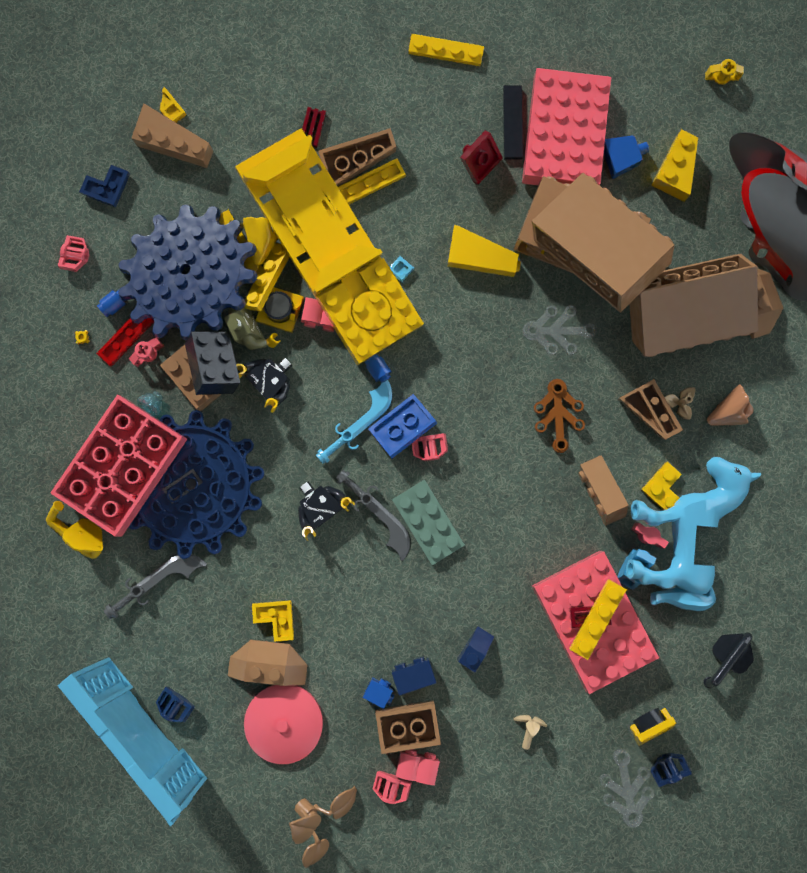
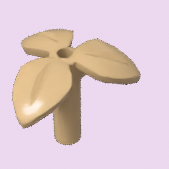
[665,387,695,420]
[514,715,547,750]

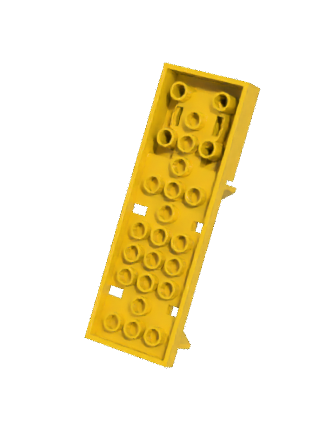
[235,128,424,366]

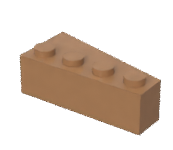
[132,104,213,168]
[318,128,396,187]

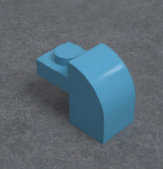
[617,549,656,590]

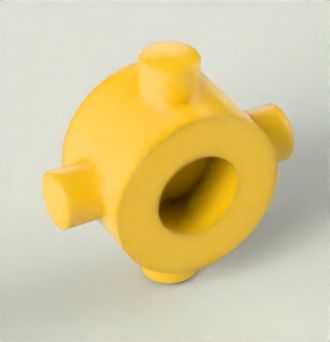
[75,330,90,345]

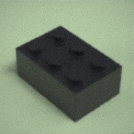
[185,332,240,395]

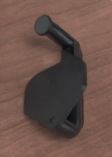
[703,632,754,688]

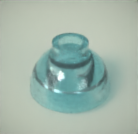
[137,391,163,417]

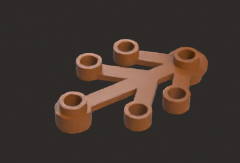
[533,379,585,453]

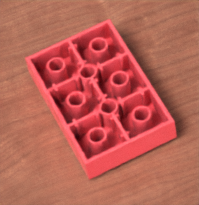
[522,68,611,186]
[51,394,187,537]
[532,551,659,694]

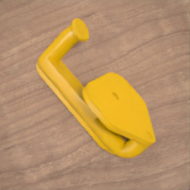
[46,501,103,559]

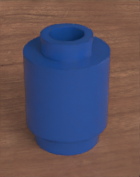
[97,290,126,317]
[365,354,392,383]

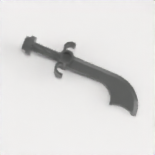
[336,470,410,561]
[104,554,207,619]

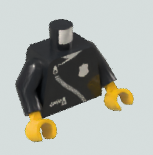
[236,358,292,413]
[298,481,355,541]

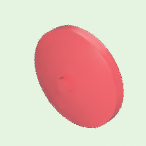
[244,685,323,764]

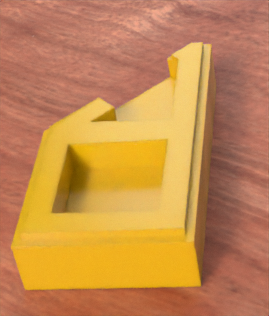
[160,87,187,123]

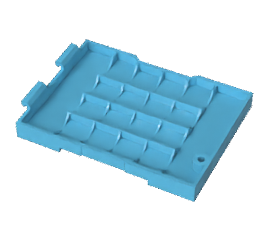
[57,657,207,826]

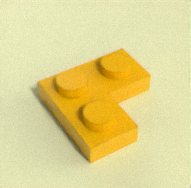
[641,461,682,510]
[252,600,294,642]

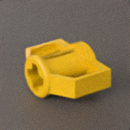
[705,59,744,85]

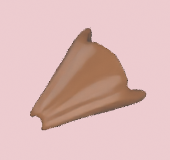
[707,384,753,425]

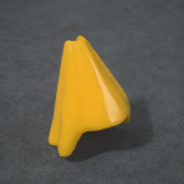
[243,217,278,266]

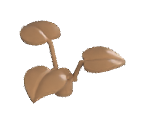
[289,786,357,868]

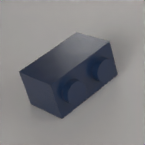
[392,656,436,695]

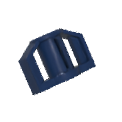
[156,687,195,722]
[651,753,692,787]

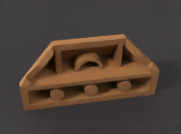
[750,268,783,339]
[228,640,307,686]

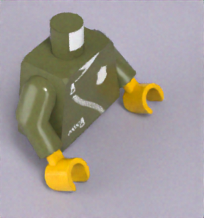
[224,298,280,350]

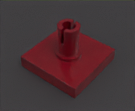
[460,130,503,185]

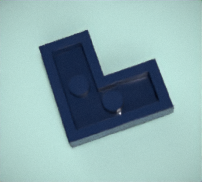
[79,165,130,208]

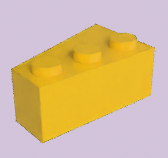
[651,129,698,202]

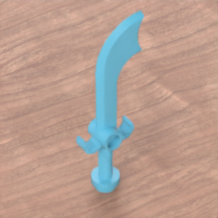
[315,380,392,464]

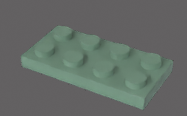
[392,479,465,565]

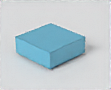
[390,256,414,283]

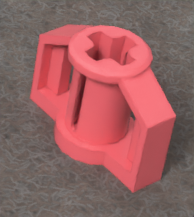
[58,235,89,272]
[129,338,164,367]
[412,433,448,461]
[631,523,669,549]
[373,771,412,804]

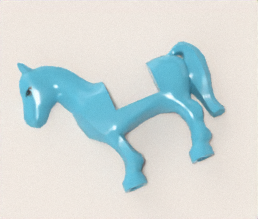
[626,457,761,611]

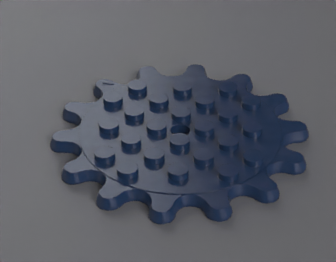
[118,205,257,341]
[129,410,265,559]

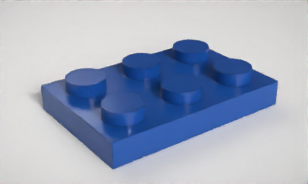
[369,394,437,458]

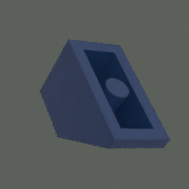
[457,626,494,672]

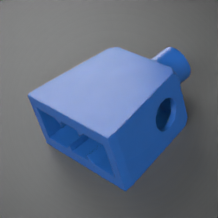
[603,135,649,179]

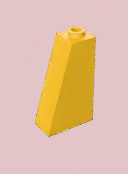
[447,225,521,277]

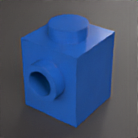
[363,677,395,709]

